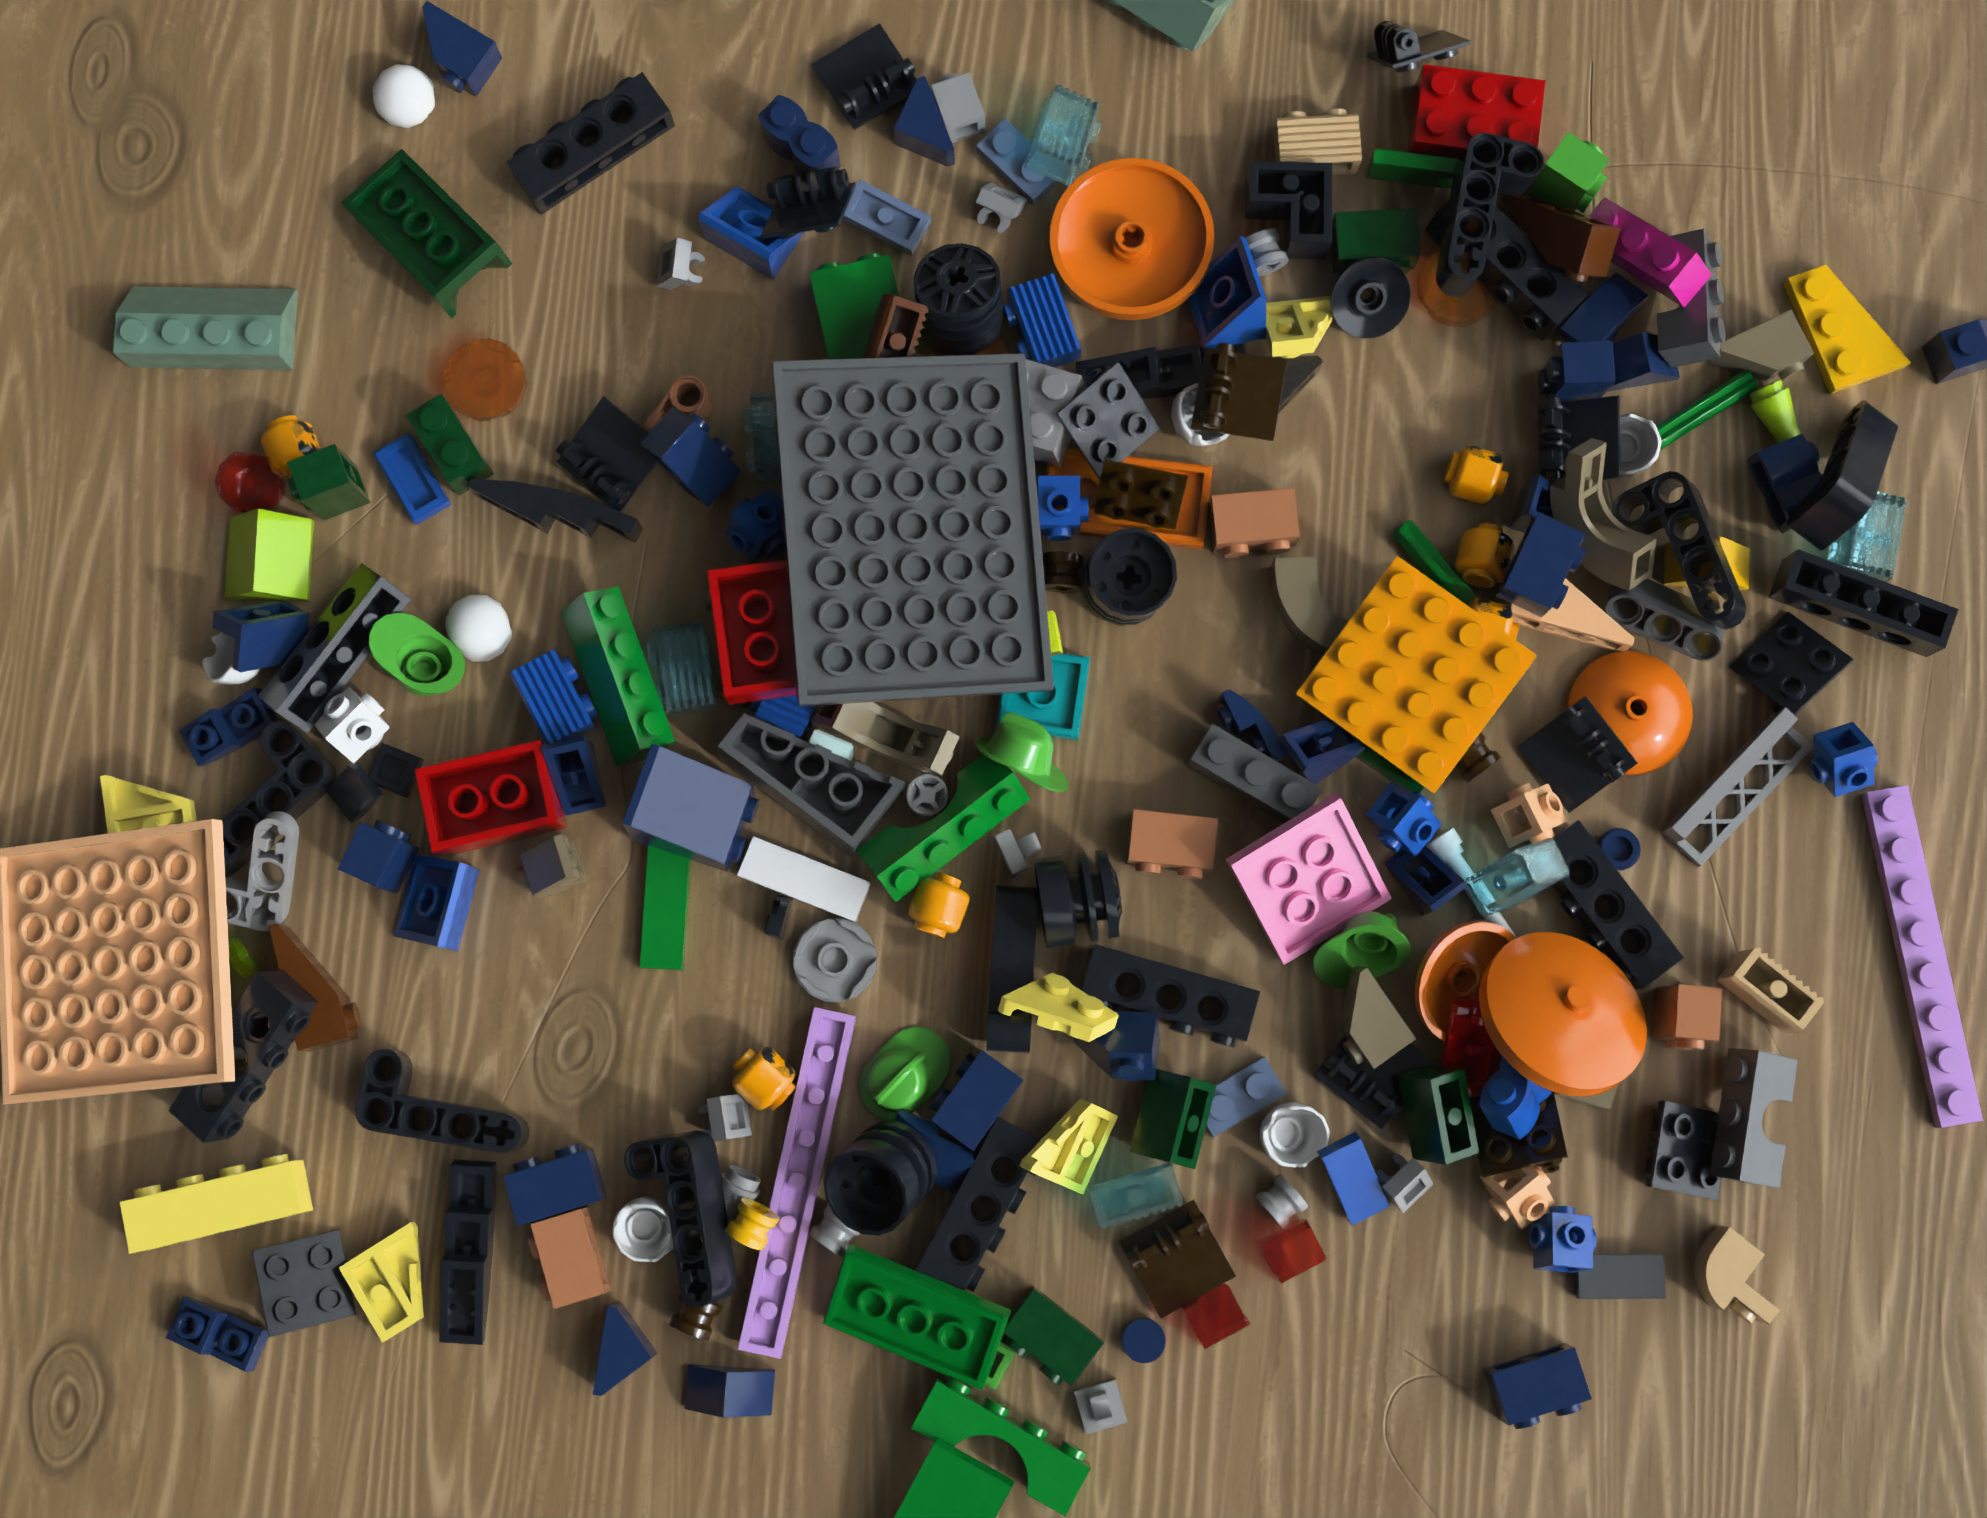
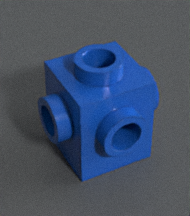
[1037,476,1089,541]
[725,488,785,563]
[1810,722,1878,797]
[1365,782,1442,857]
[1529,1206,1597,1273]

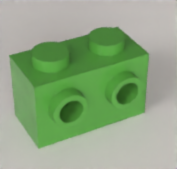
[1527,132,1610,213]

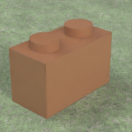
[1208,488,1300,558]
[1126,809,1218,879]
[1652,984,1722,1050]
[528,1207,611,1309]

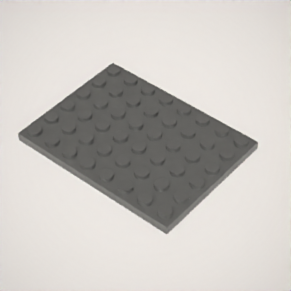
[771,354,1054,707]

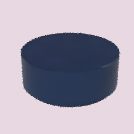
[1596,828,1641,871]
[1122,1317,1166,1363]

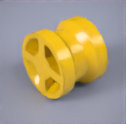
[725,1198,780,1250]

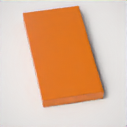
[1046,449,1213,549]

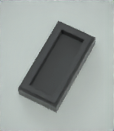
[1575,1253,1666,1299]

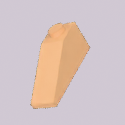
[1505,578,1635,652]

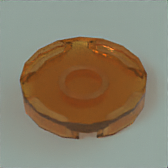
[1417,249,1496,327]
[443,338,527,421]

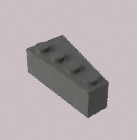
[718,713,905,858]

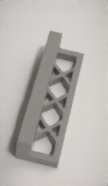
[1661,708,1814,867]

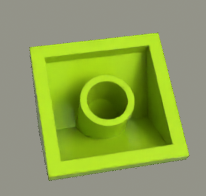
[224,508,314,602]

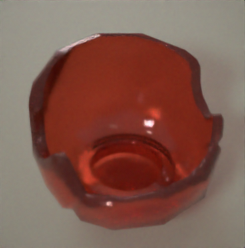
[215,452,286,513]

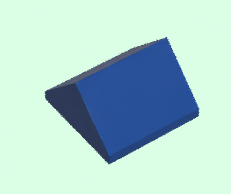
[698,186,804,280]
[1188,235,1266,349]
[393,854,480,952]

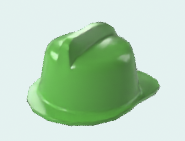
[369,612,465,696]
[977,712,1069,792]
[1313,911,1411,988]
[858,1027,951,1121]

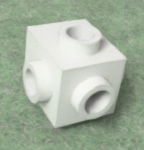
[315,687,390,763]

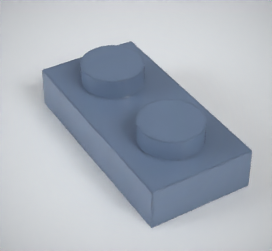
[976,118,1062,206]
[842,179,932,256]
[1206,1057,1287,1137]

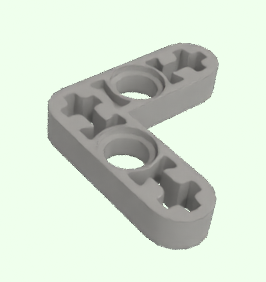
[225,811,299,931]

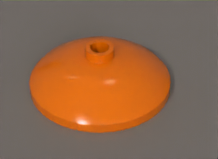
[1566,651,1693,776]
[1415,920,1517,1042]

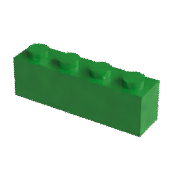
[561,586,675,766]

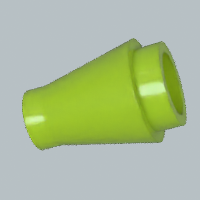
[1749,379,1801,443]

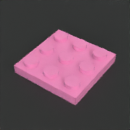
[1225,793,1392,965]

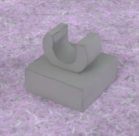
[976,182,1027,233]
[656,237,705,290]
[995,829,1042,878]
[699,1094,752,1142]
[1376,1153,1434,1213]
[1074,1378,1128,1435]

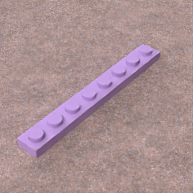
[1861,785,1983,1128]
[738,1007,856,1359]

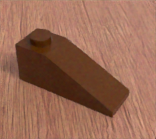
[1502,194,1621,282]
[269,924,361,1052]

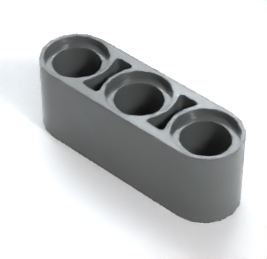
[1605,579,1725,661]

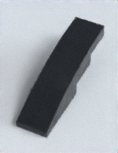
[1076,343,1247,399]
[467,479,643,543]
[439,1159,497,1345]

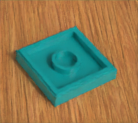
[996,654,1090,741]

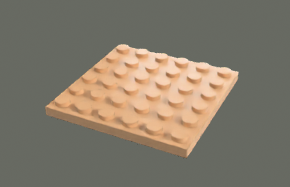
[0,819,235,1105]

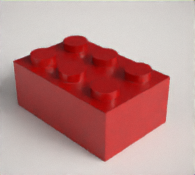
[1407,64,1546,173]
[707,560,796,705]
[415,740,567,857]

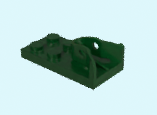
[341,149,512,319]

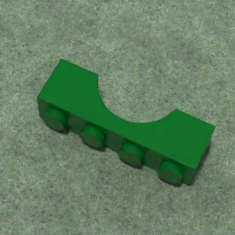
[856,754,1030,902]
[911,1376,1091,1517]

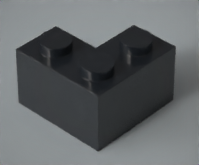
[1244,161,1332,259]

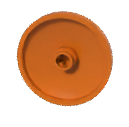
[1050,158,1214,320]
[1479,932,1647,1097]

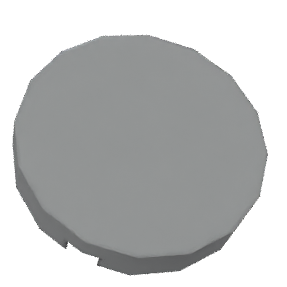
[793,918,877,1002]

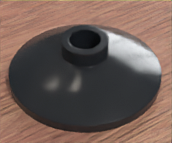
[1330,257,1411,338]

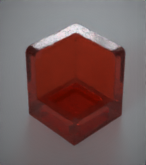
[1256,1218,1326,1284]
[1181,1283,1250,1349]

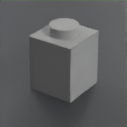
[931,72,985,143]

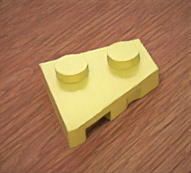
[1266,296,1334,358]
[100,775,197,833]
[998,972,1119,1042]
[1019,1098,1118,1195]
[339,1222,424,1343]

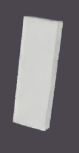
[737,836,871,923]

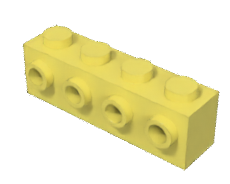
[120,1154,313,1254]

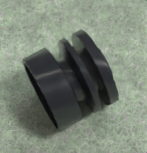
[913,243,1004,356]
[1082,528,1177,626]
[1034,849,1122,948]
[824,1121,937,1236]

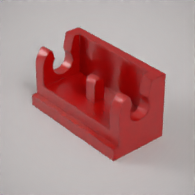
[1440,1000,1502,1096]

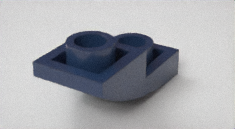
[1558,272,1649,342]
[179,687,279,766]
[1216,689,1289,763]
[893,1109,976,1194]
[165,1297,268,1372]

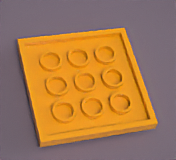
[1296,556,1538,794]

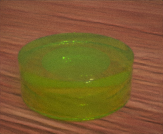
[228,935,258,979]

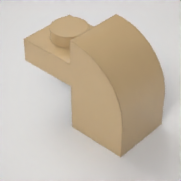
[1694,1225,1780,1324]

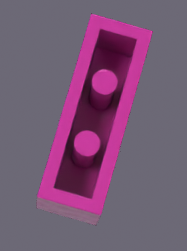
[1589,197,1712,308]

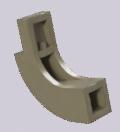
[1550,438,1657,591]
[1270,557,1349,656]
[810,702,959,775]

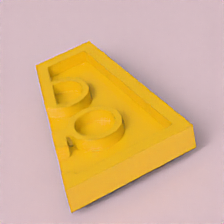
[1783,265,1911,394]

